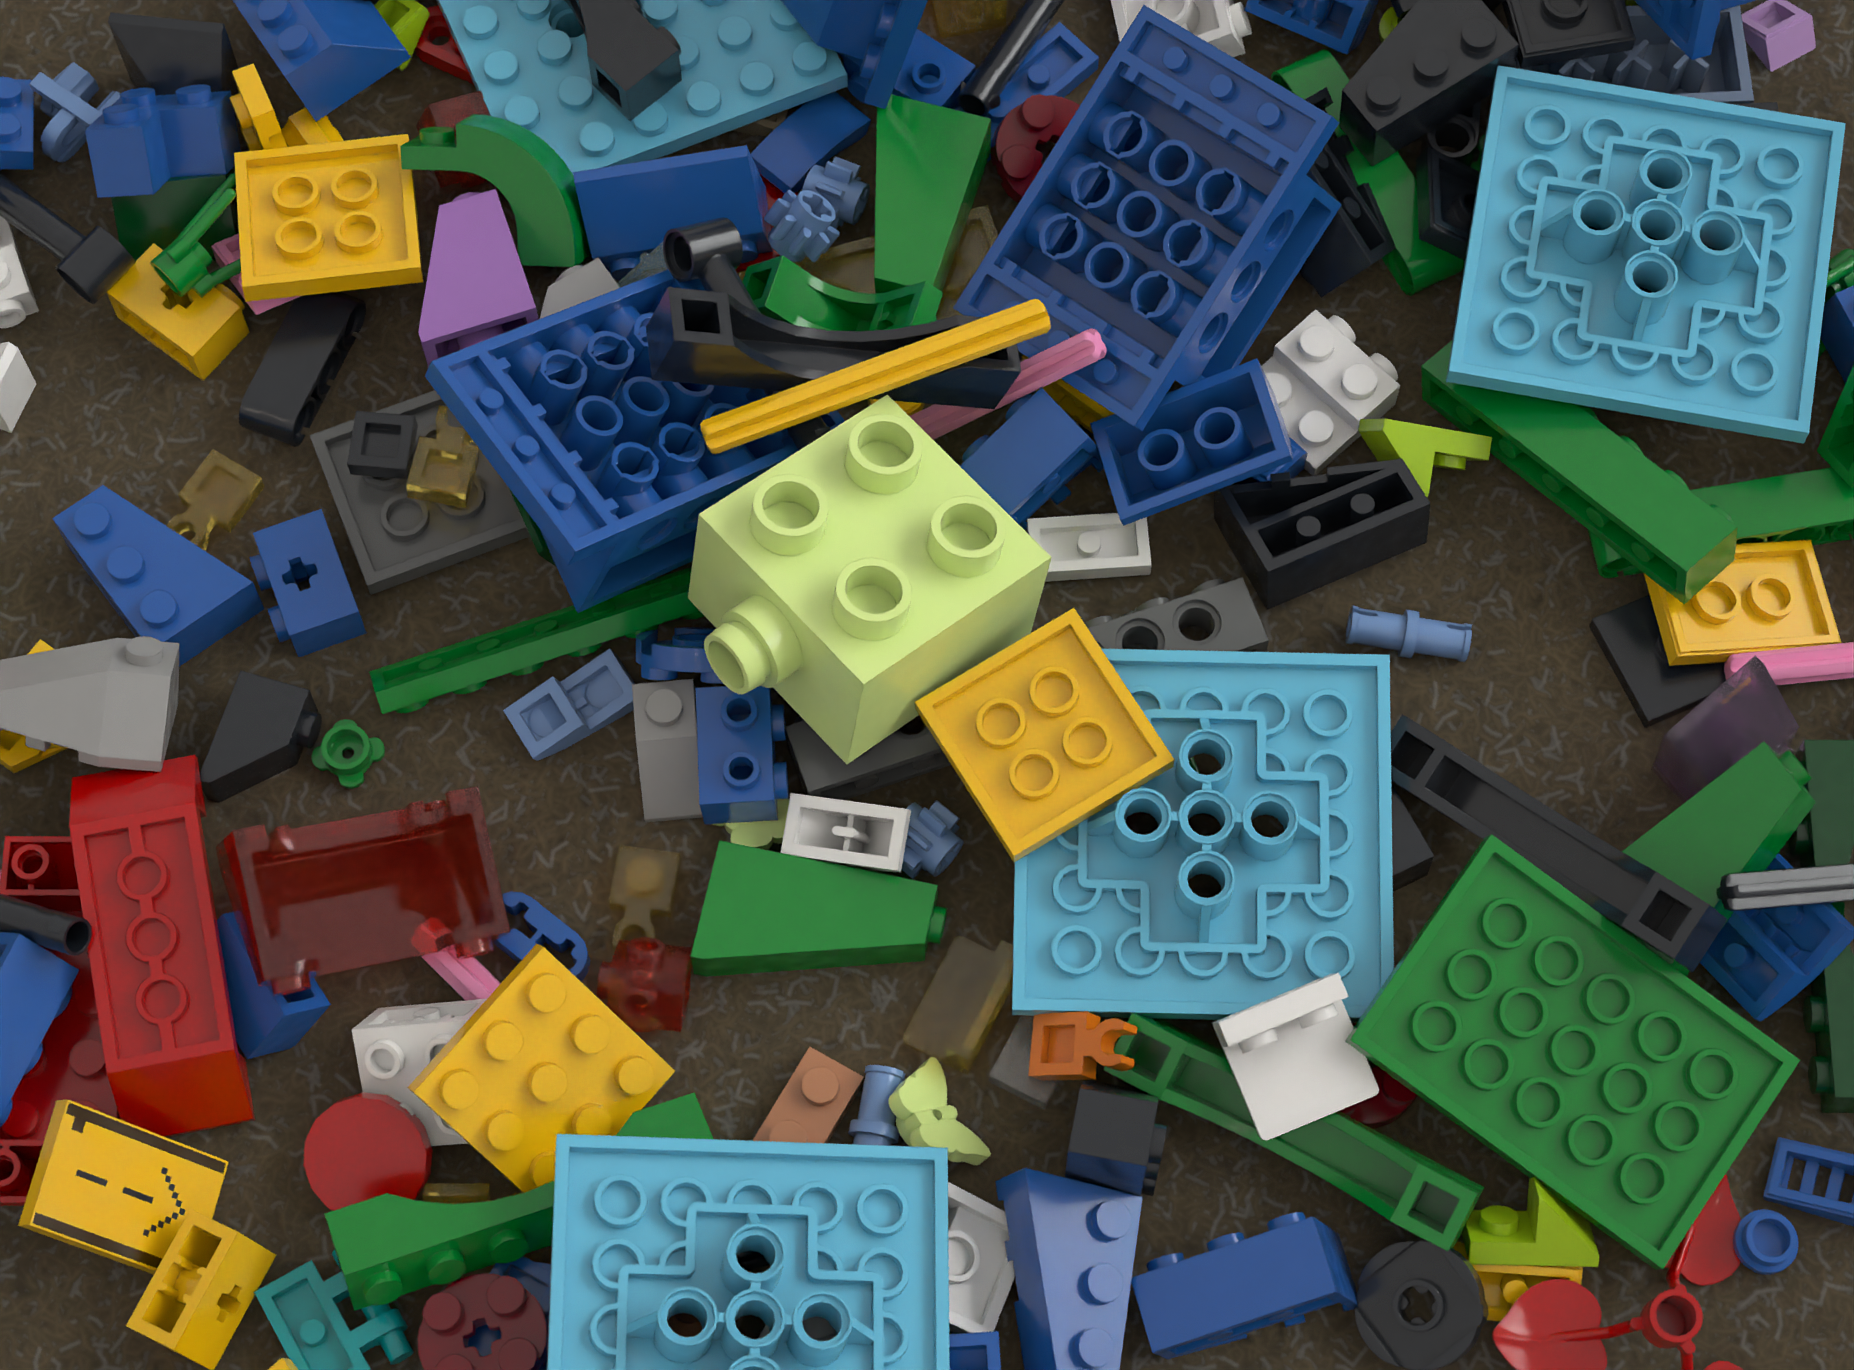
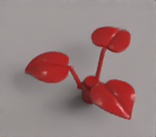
[1492,1174,1743,1370]

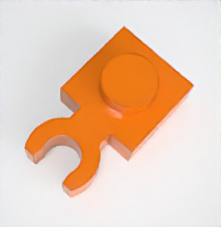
[1028,1012,1137,1081]

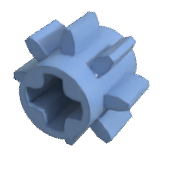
[802,156,870,229]
[764,190,840,262]
[901,800,963,879]

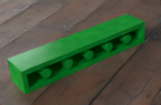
[1421,340,1738,604]

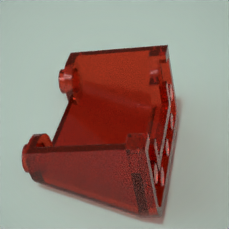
[215,786,510,996]

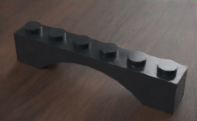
[564,0,682,121]
[646,287,1022,409]
[1391,714,1728,973]

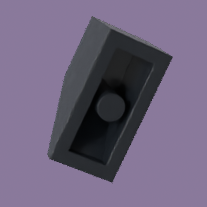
[200,670,322,803]

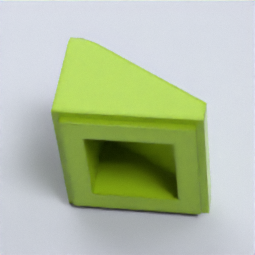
[374,0,430,71]

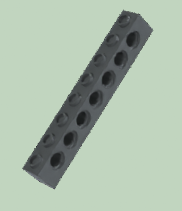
[785,577,1269,800]

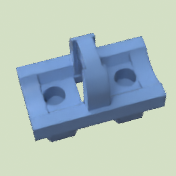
[29,62,120,162]

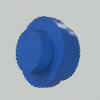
[1733,1209,1799,1275]

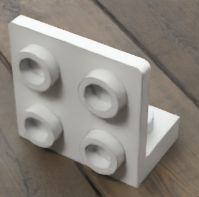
[1212,973,1379,1140]
[352,999,486,1146]

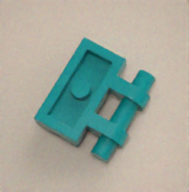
[254,1250,414,1370]

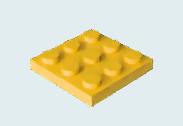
[234,134,423,302]
[915,608,1175,862]
[407,944,675,1193]

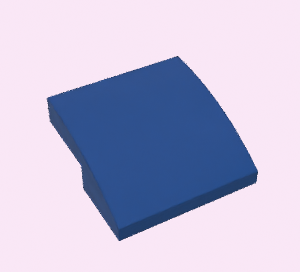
[1700,853,1854,1021]

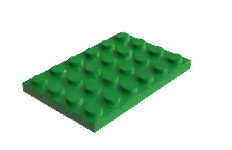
[1345,834,1800,1270]

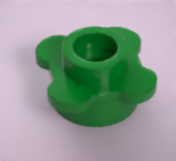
[312,719,385,789]

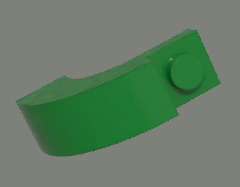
[400,114,591,267]
[742,255,943,331]

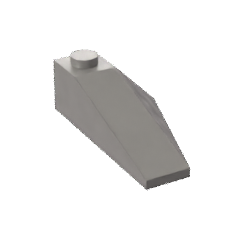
[0,636,180,772]

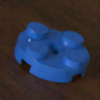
[636,627,723,684]

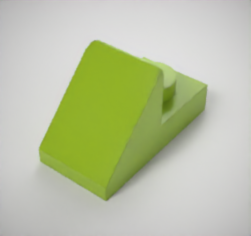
[1358,418,1492,497]
[1462,1177,1599,1267]

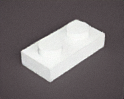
[1027,513,1152,582]

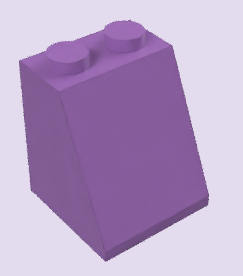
[418,189,539,367]

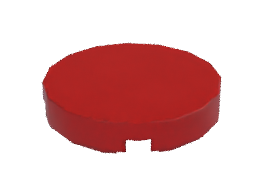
[303,1092,432,1211]

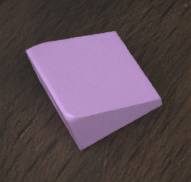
[1741,0,1816,72]

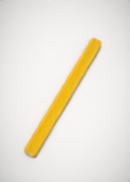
[700,299,1051,454]

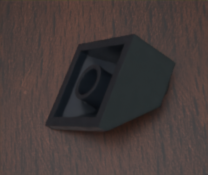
[108,12,239,119]

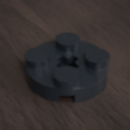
[1355,1241,1489,1370]

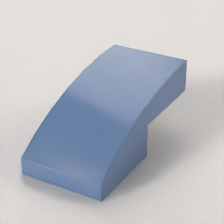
[503,648,635,761]

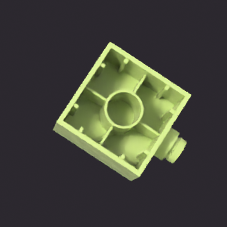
[688,395,1052,764]

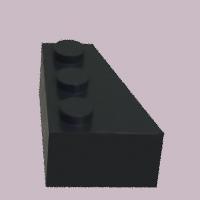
[1339,0,1519,167]
[1300,87,1396,297]
[1214,459,1431,610]
[1065,1080,1167,1196]

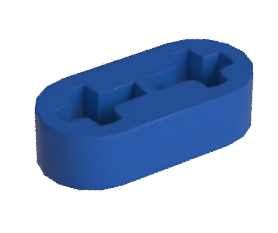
[485,891,590,981]

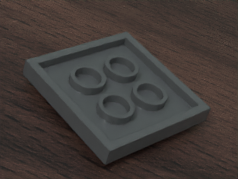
[310,390,530,595]

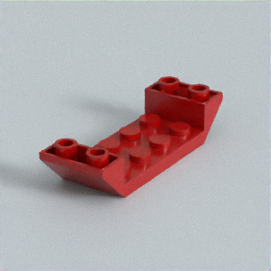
[69,755,255,1137]
[0,836,120,1206]

